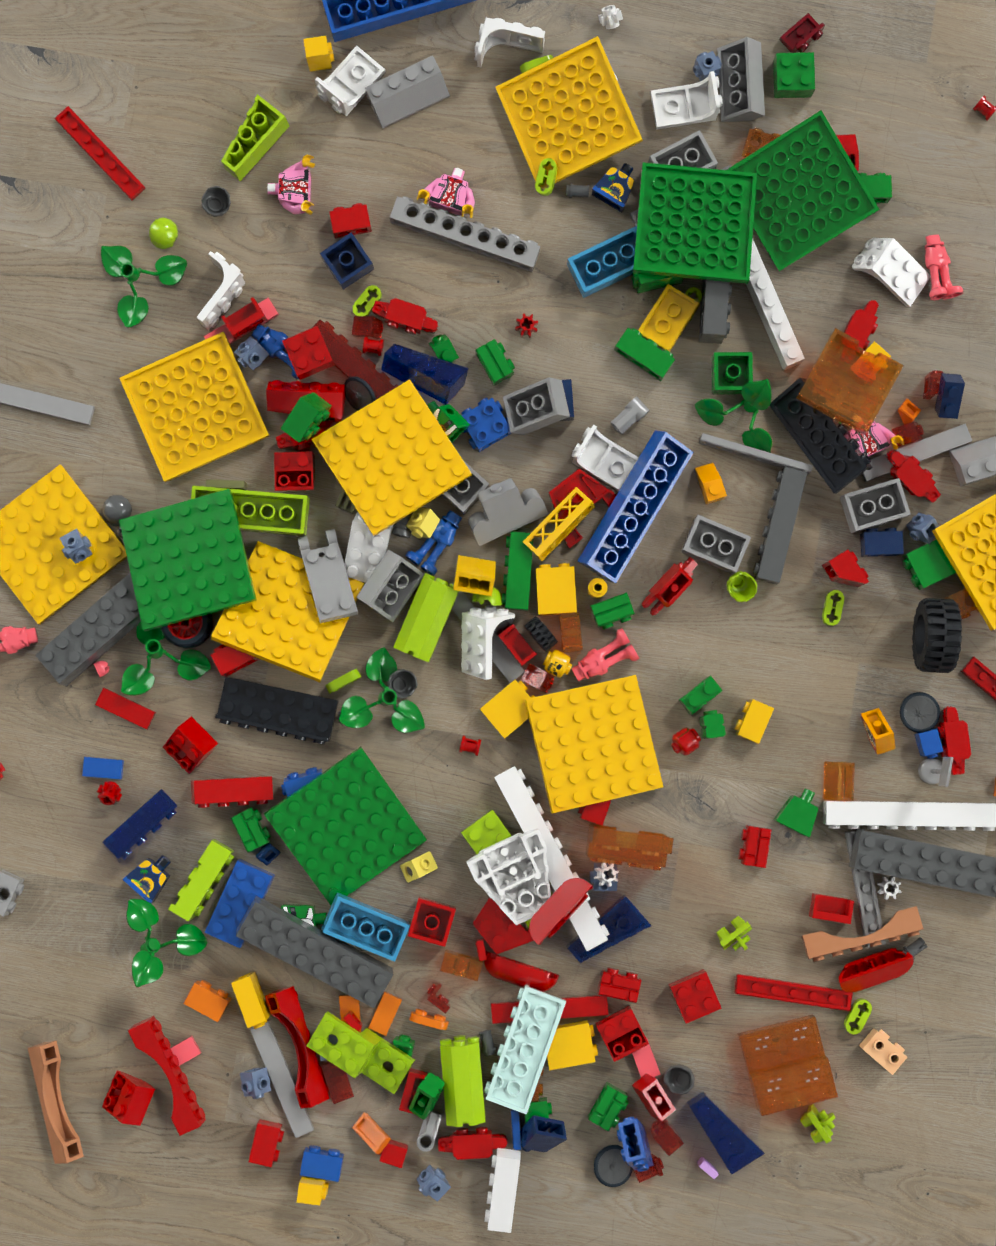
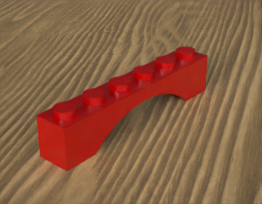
[265,986,330,1109]
[128,1015,206,1136]

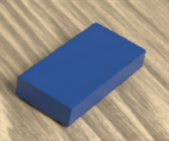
[82,757,124,779]
[511,1109,521,1150]

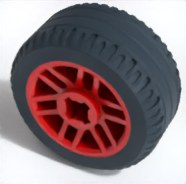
[161,613,213,648]

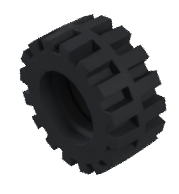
[524,616,558,652]

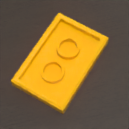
[638,284,700,352]

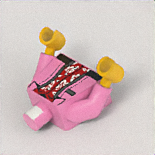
[268,154,315,215]
[417,168,475,218]
[847,414,904,457]

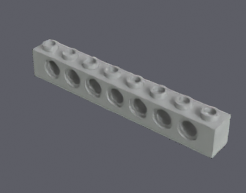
[390,196,540,272]

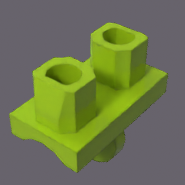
[716,916,752,951]
[800,1104,835,1144]

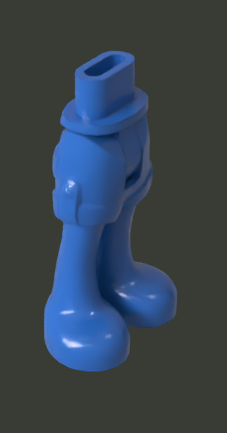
[251,324,299,379]
[405,510,462,576]

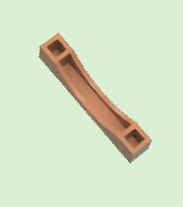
[802,906,924,962]
[28,1041,84,1164]

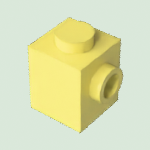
[406,507,440,538]

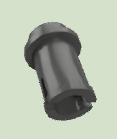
[566,183,589,198]
[494,618,514,635]
[902,937,927,959]
[479,1030,497,1056]

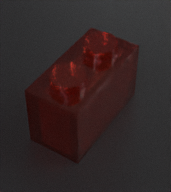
[650,1118,684,1156]

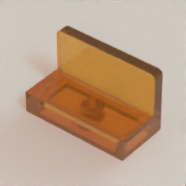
[823,761,855,801]

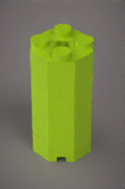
[393,573,459,662]
[440,1035,486,1127]

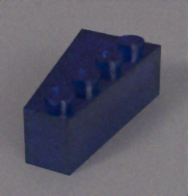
[381,344,469,405]
[102,789,177,863]
[566,894,652,963]
[687,1092,765,1175]

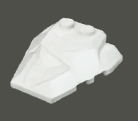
[466,829,551,925]

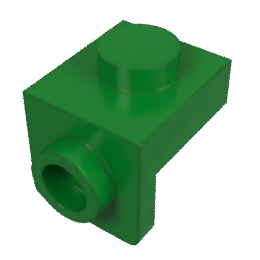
[429,334,459,367]
[393,1035,415,1057]

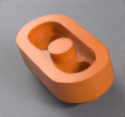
[409,1009,449,1030]

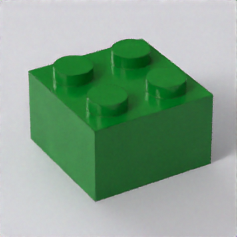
[773,52,815,98]
[711,352,753,395]
[280,392,332,442]

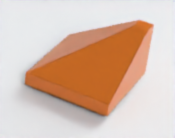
[897,399,921,427]

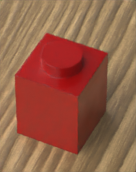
[378,1139,408,1168]

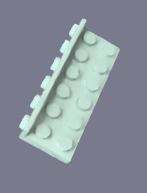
[484,985,566,1114]

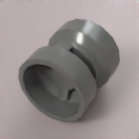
[392,517,411,538]

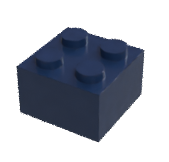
[320,232,374,290]

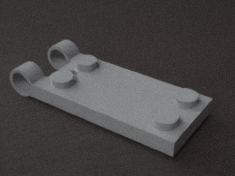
[297,529,358,623]

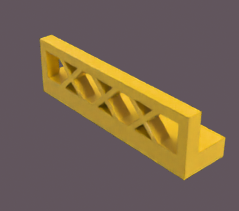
[523,487,595,561]

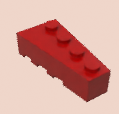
[191,776,273,808]

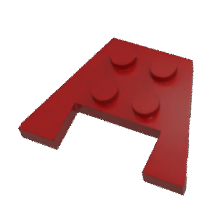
[548,469,616,549]
[472,897,534,955]

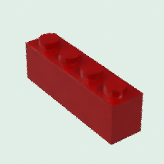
[266,380,345,422]

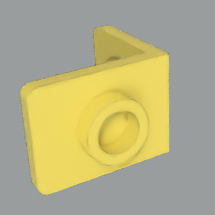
[400,851,438,883]

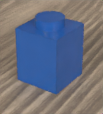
[914,729,943,759]

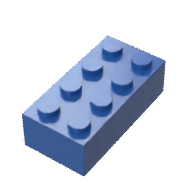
[204,859,275,948]

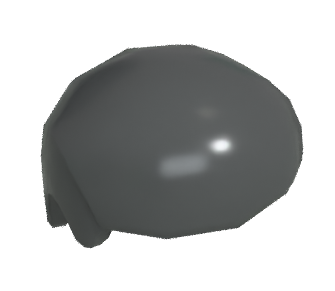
[201,186,231,217]
[103,495,132,526]
[387,669,418,699]
[663,1064,695,1095]

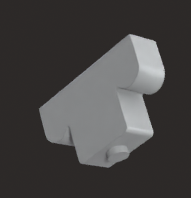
[468,478,548,546]

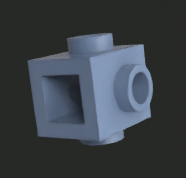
[693,51,722,81]
[234,336,269,370]
[906,513,939,544]
[60,528,92,564]
[589,863,618,891]
[240,1067,271,1099]
[416,1165,451,1202]

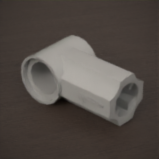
[611,396,650,435]
[417,1110,443,1152]

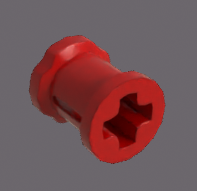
[973,95,996,121]
[362,337,384,356]
[459,735,481,756]

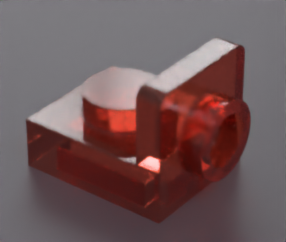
[352,316,383,339]
[923,370,943,400]
[892,421,924,447]
[521,663,554,693]
[426,982,450,1014]
[633,1154,664,1183]

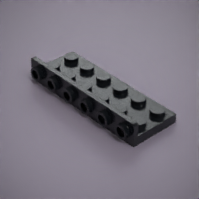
[770,377,873,494]
[215,677,339,745]

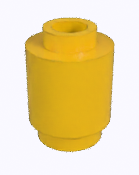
[587,578,608,599]

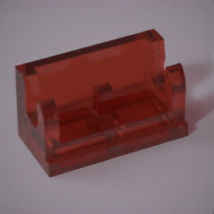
[320,1061,354,1104]

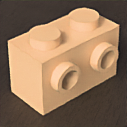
[859,1028,908,1075]

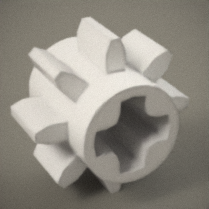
[598,5,623,29]
[594,863,619,887]
[877,876,902,900]

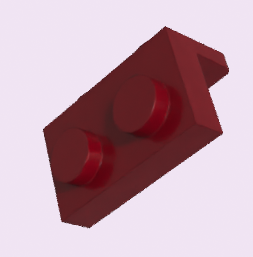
[779,13,825,53]

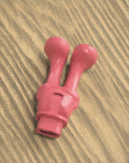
[925,235,963,301]
[0,626,38,654]
[571,628,639,681]

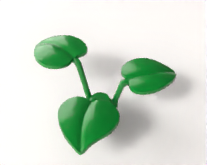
[101,246,187,328]
[695,379,772,453]
[121,622,211,696]
[339,647,425,733]
[126,899,208,987]

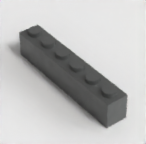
[753,466,807,585]

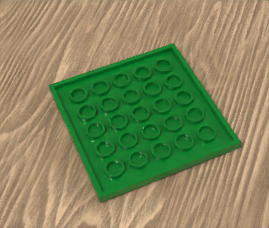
[727,110,880,272]
[633,162,757,284]
[119,489,257,631]
[264,746,427,905]

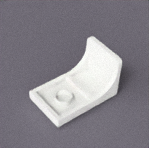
[474,17,545,67]
[315,45,385,116]
[650,71,723,130]
[852,238,931,307]
[197,251,245,330]
[571,425,639,491]
[344,512,394,583]
[461,605,515,680]

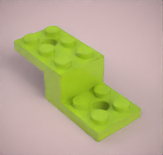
[306,1011,415,1094]

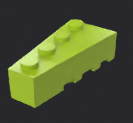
[221,94,289,181]
[168,839,234,921]

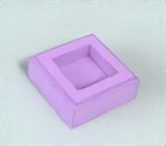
[697,1157,719,1179]

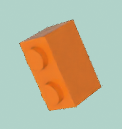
[184,980,232,1022]

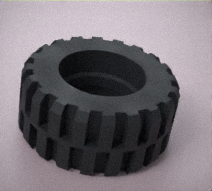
[912,598,962,673]

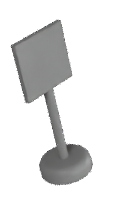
[918,757,953,787]

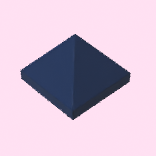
[256,843,281,866]

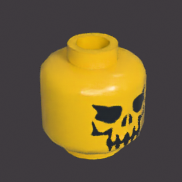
[543,650,572,678]

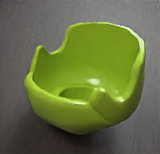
[149,217,178,249]
[727,571,757,602]
[471,587,502,606]

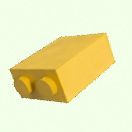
[453,555,496,596]
[535,563,577,616]
[480,679,535,739]
[231,971,271,1029]
[547,1020,598,1071]

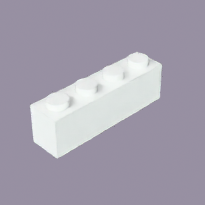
[484,1148,521,1233]

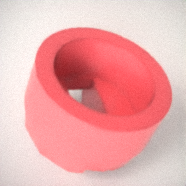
[94,661,110,677]

